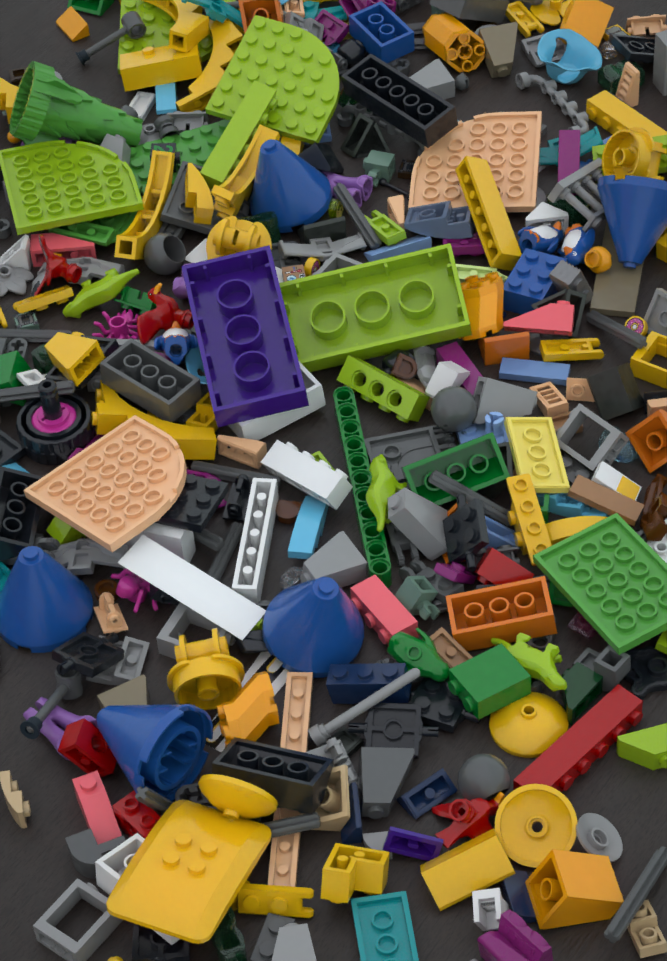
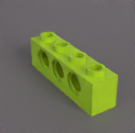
[337,355,430,423]

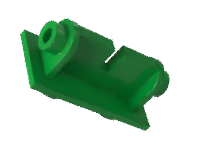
[114,286,157,314]

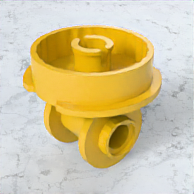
[602,127,667,181]
[206,216,272,259]
[167,628,245,710]

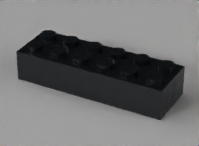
[341,54,458,148]

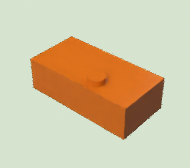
[445,576,557,651]

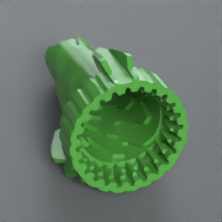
[10,61,143,147]

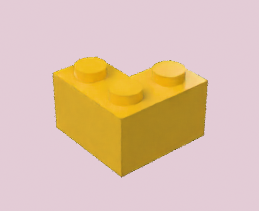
[320,843,390,904]

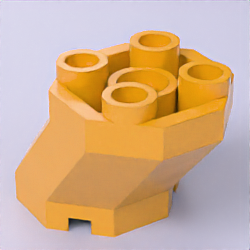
[422,12,485,72]
[458,272,504,341]
[216,671,279,747]

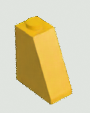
[44,332,105,386]

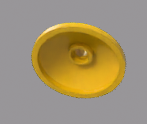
[489,692,568,758]
[198,774,278,820]
[495,784,578,868]

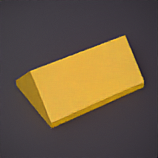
[420,828,516,911]

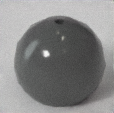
[143,233,186,276]
[430,386,477,433]
[457,753,511,801]

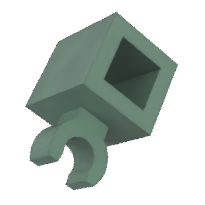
[362,150,396,187]
[394,576,440,620]

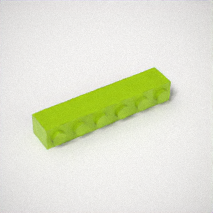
[200,80,278,190]

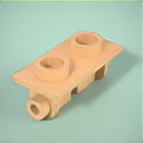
[625,14,667,36]
[566,377,595,402]
[93,592,128,634]

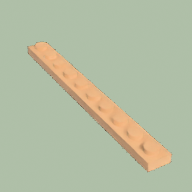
[268,672,313,887]

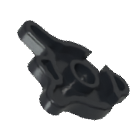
[624,645,667,700]

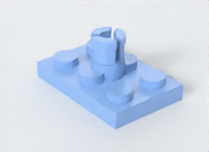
[456,412,525,445]

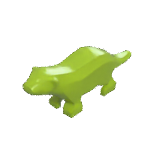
[63,268,140,319]
[366,454,407,532]
[491,632,567,692]

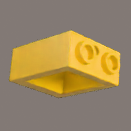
[630,331,667,389]

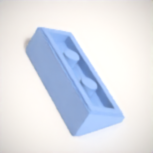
[364,235,432,262]

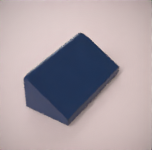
[396,768,458,820]
[341,782,363,844]
[500,870,537,924]

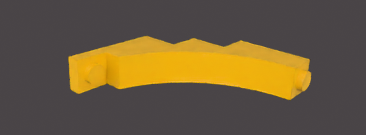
[175,18,243,112]

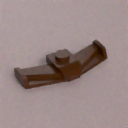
[640,473,667,541]

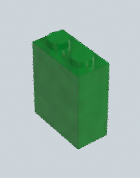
[448,643,531,720]

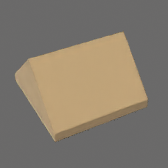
[300,764,350,831]

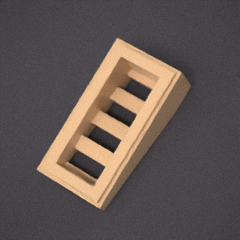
[615,61,640,107]
[387,195,405,230]
[529,381,569,417]
[217,435,267,469]

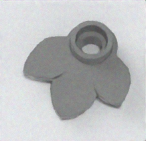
[0,265,34,297]

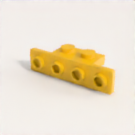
[506,473,552,566]

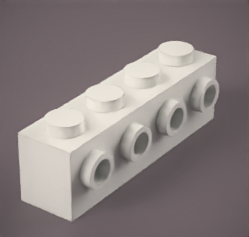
[261,440,353,510]

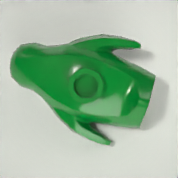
[387,628,450,682]

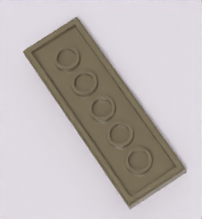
[590,222,644,318]

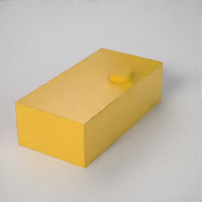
[120,44,203,92]

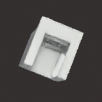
[472,888,509,931]

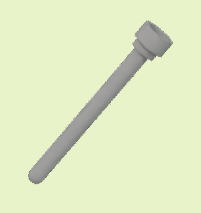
[308,668,420,747]

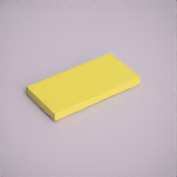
[504,417,570,493]

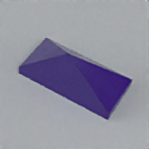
[383,826,444,861]

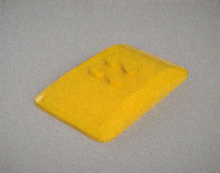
[106,800,272,944]

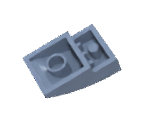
[404,201,475,239]

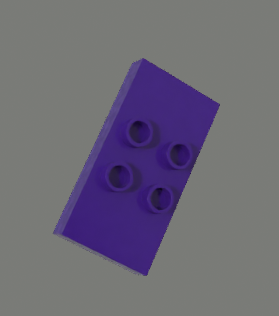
[181,245,309,427]

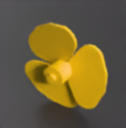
[530,0,572,26]

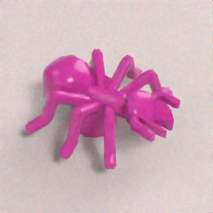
[92,309,139,340]
[111,568,158,613]

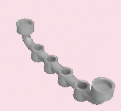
[516,72,589,136]

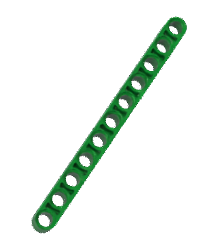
[333,386,392,588]

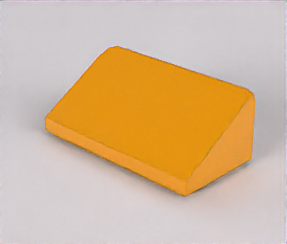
[56,6,90,42]

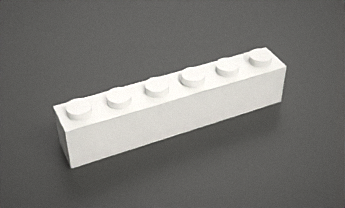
[232,478,279,603]

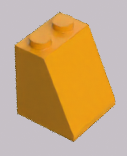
[557,0,614,48]
[525,849,624,930]

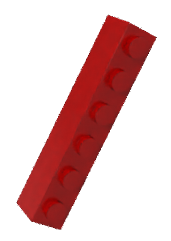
[513,684,643,792]

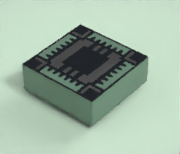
[13,310,40,329]

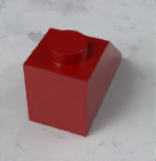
[473,547,535,584]

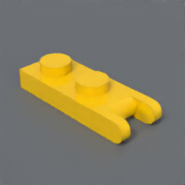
[505,1,545,38]
[13,285,74,313]
[539,338,604,362]
[238,883,314,918]

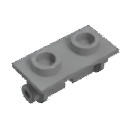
[167,110,209,132]

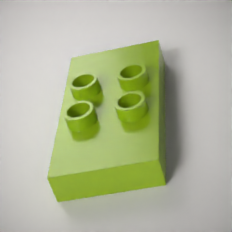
[279,243,472,372]

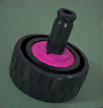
[16,379,96,465]

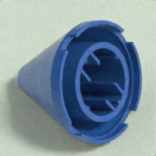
[250,139,333,233]
[597,175,667,269]
[0,546,94,653]
[262,577,364,678]
[96,704,213,802]

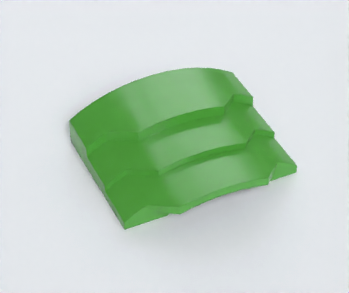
[49,184,142,246]

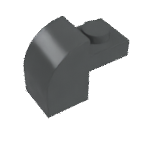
[573,645,631,692]
[65,828,126,879]

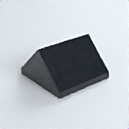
[298,143,344,173]

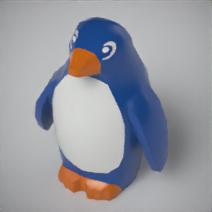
[517,221,564,254]
[557,223,595,266]
[154,321,198,365]

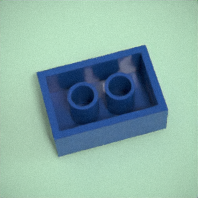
[349,1,415,63]
[503,248,567,315]

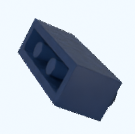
[326,663,412,704]

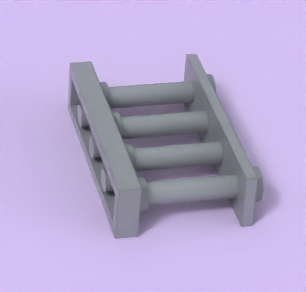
[547,158,606,232]

